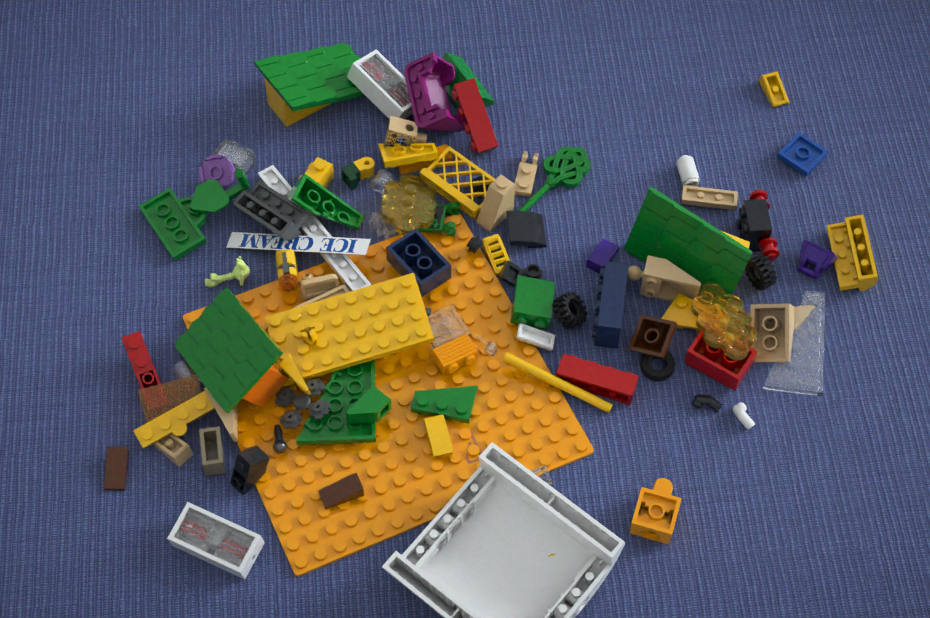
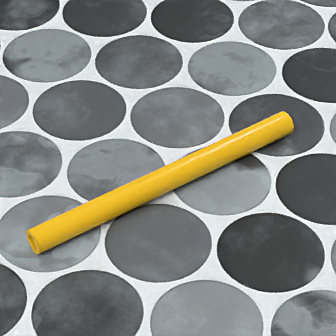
[503,352,613,413]

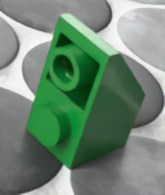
[346,386,392,424]

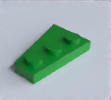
[411,386,478,423]

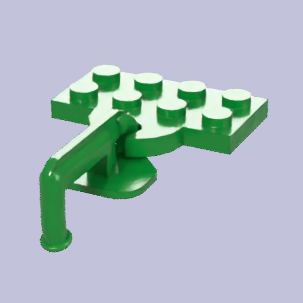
[138,168,249,261]

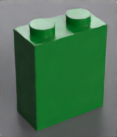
[510,275,555,330]

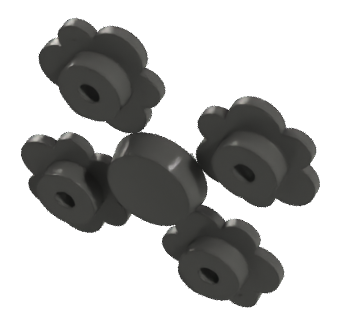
[275,378,330,429]

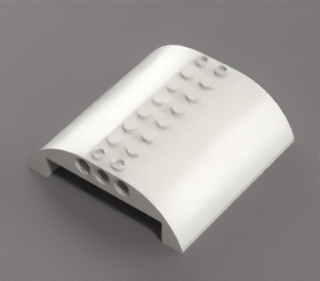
[382,442,625,618]

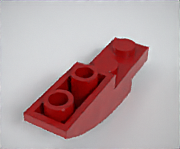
[121,331,168,410]

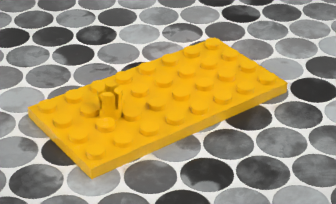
[265,273,435,387]

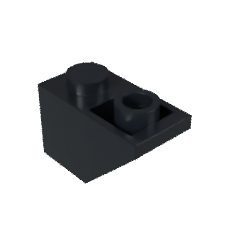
[230,445,270,495]

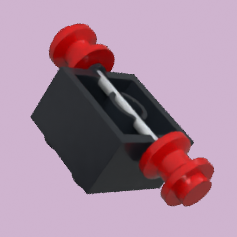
[736,190,780,261]

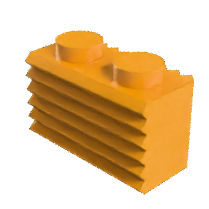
[432,333,478,375]

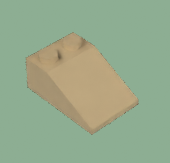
[750,303,794,363]

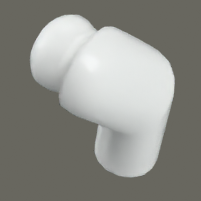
[733,402,755,430]

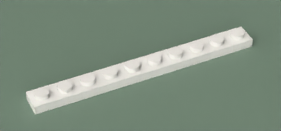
[257,165,371,291]

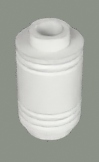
[676,155,700,187]

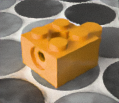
[629,478,682,545]

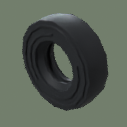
[640,351,675,382]

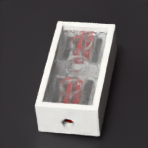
[347,49,413,119]
[167,502,265,580]

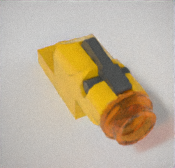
[276,249,298,291]

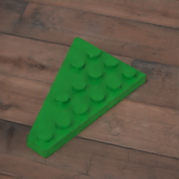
[296,360,376,445]

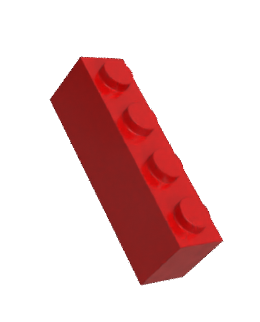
[451,78,499,155]
[556,354,639,405]

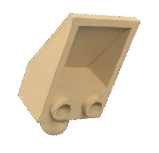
[627,255,701,302]

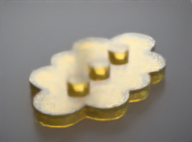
[381,174,437,236]
[691,283,758,360]

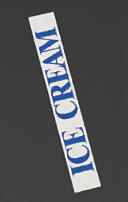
[226,232,371,255]

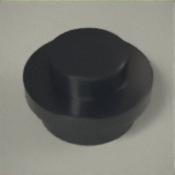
[466,236,483,254]
[524,264,543,279]

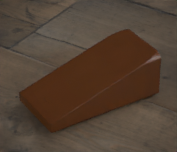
[104,447,130,490]
[318,473,364,509]

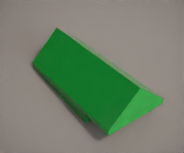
[442,52,494,108]

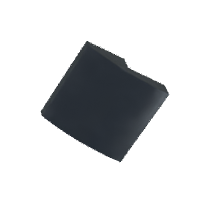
[506,211,547,248]

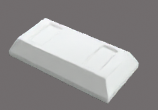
[516,323,555,351]

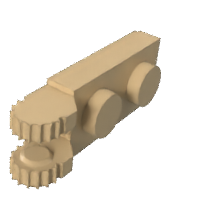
[515,151,539,197]

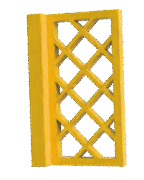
[420,146,495,221]

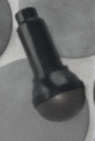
[273,425,287,454]

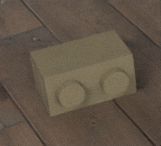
[199,426,226,476]

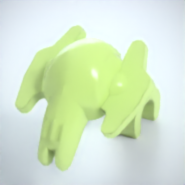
[205,256,250,288]

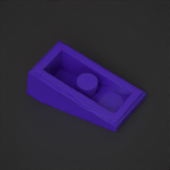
[586,239,620,273]

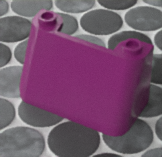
[404,52,465,132]

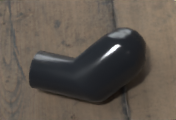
[692,394,723,412]

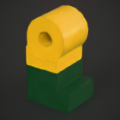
[341,157,375,191]

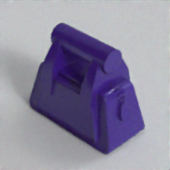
[797,240,838,279]

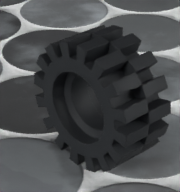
[745,254,777,291]
[552,292,588,329]

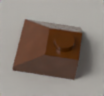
[628,314,677,359]

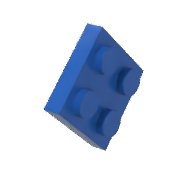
[777,132,828,176]

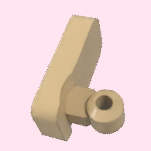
[300,273,340,299]

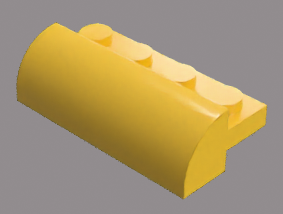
[826,214,878,292]

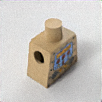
[385,116,427,146]

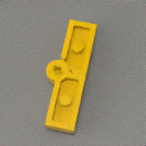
[133,391,215,449]

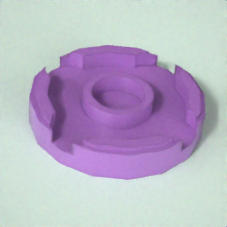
[199,155,235,189]

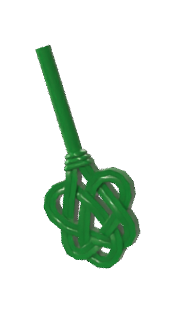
[517,146,590,211]

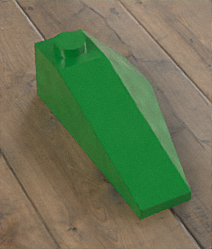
[288,174,364,230]

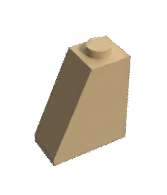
[476,175,515,233]

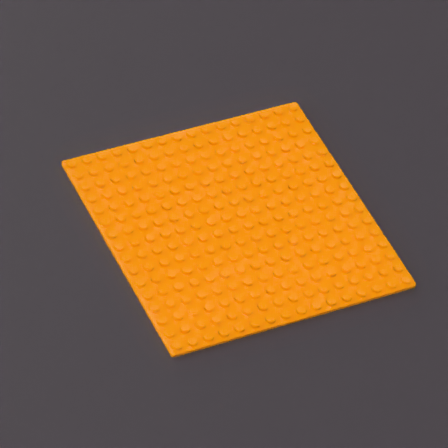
[183,213,594,577]

